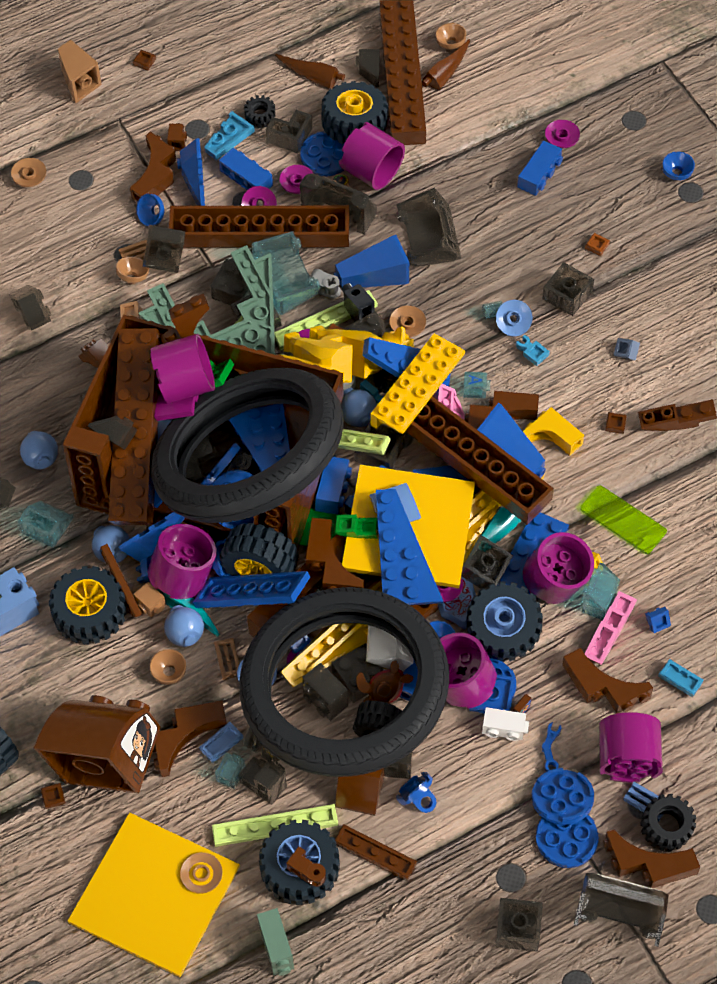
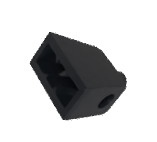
[341,283,375,329]

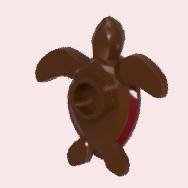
[356,660,414,704]

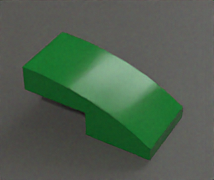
[335,514,378,539]

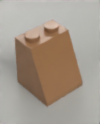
[58,40,102,103]

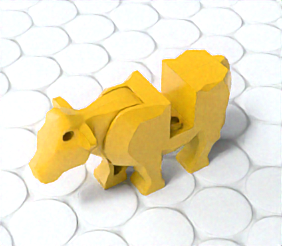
[280,325,414,383]

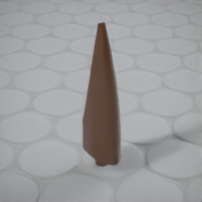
[422,39,470,90]
[275,54,345,89]

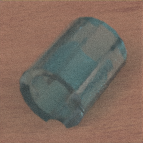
[482,301,503,319]

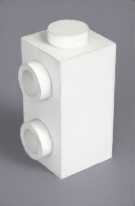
[482,708,529,741]

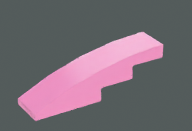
[585,591,637,665]

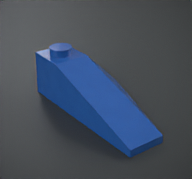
[177,138,205,206]
[118,512,185,562]

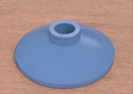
[496,300,533,336]

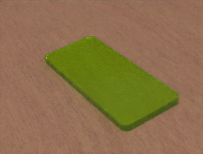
[580,485,667,555]

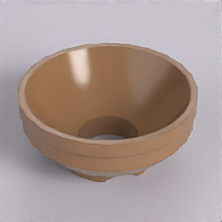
[436,23,466,50]
[116,257,149,284]
[150,649,187,685]

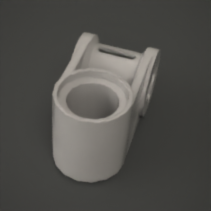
[305,269,341,299]

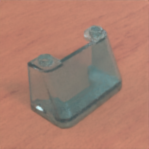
[252,231,320,317]

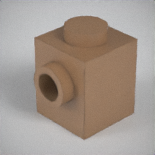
[134,582,166,618]

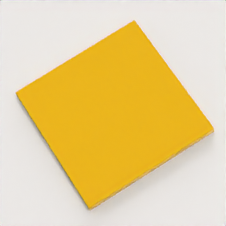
[342,465,475,588]
[68,812,240,977]

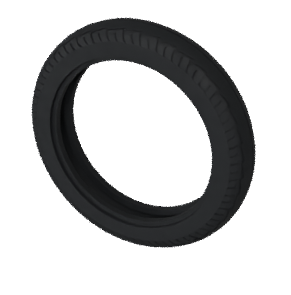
[151,368,344,523]
[239,587,449,777]

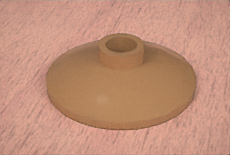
[11,158,47,187]
[390,306,426,337]
[180,852,223,894]

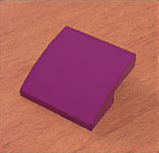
[154,392,198,421]

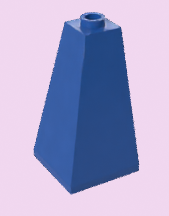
[333,235,410,288]
[477,403,546,478]

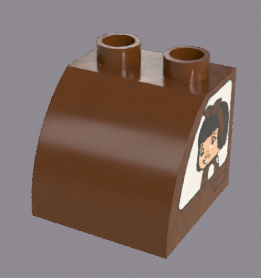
[34,695,161,794]

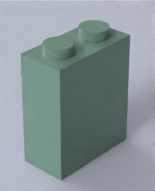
[257,908,294,976]

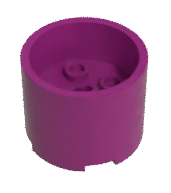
[339,122,405,190]
[151,334,215,403]
[148,524,216,599]
[523,532,594,604]
[440,633,497,709]
[599,712,663,783]

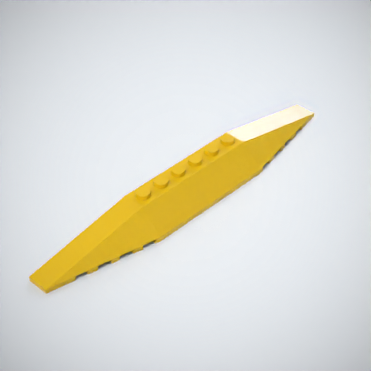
[280,490,501,687]

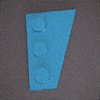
[204,111,255,160]

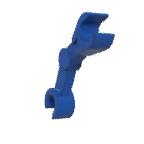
[542,722,561,772]

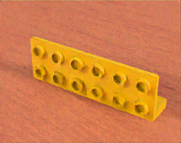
[371,333,465,434]

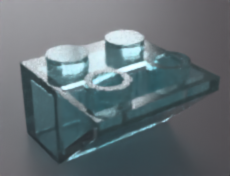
[17,501,74,548]
[580,562,620,620]

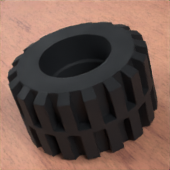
[353,701,402,737]
[640,794,696,852]

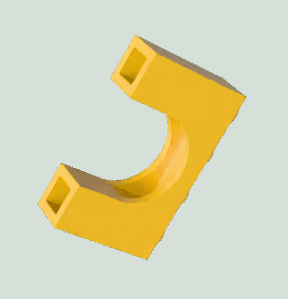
[523,407,584,480]

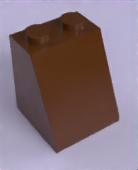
[335,768,384,816]

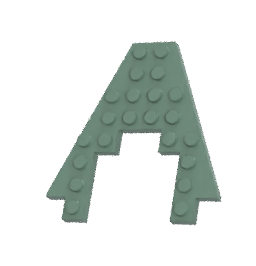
[139,245,275,355]

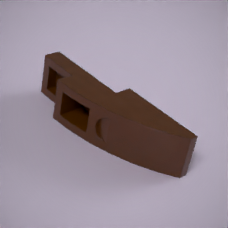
[638,399,717,431]

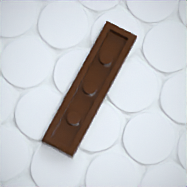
[100,544,142,619]
[335,824,417,881]

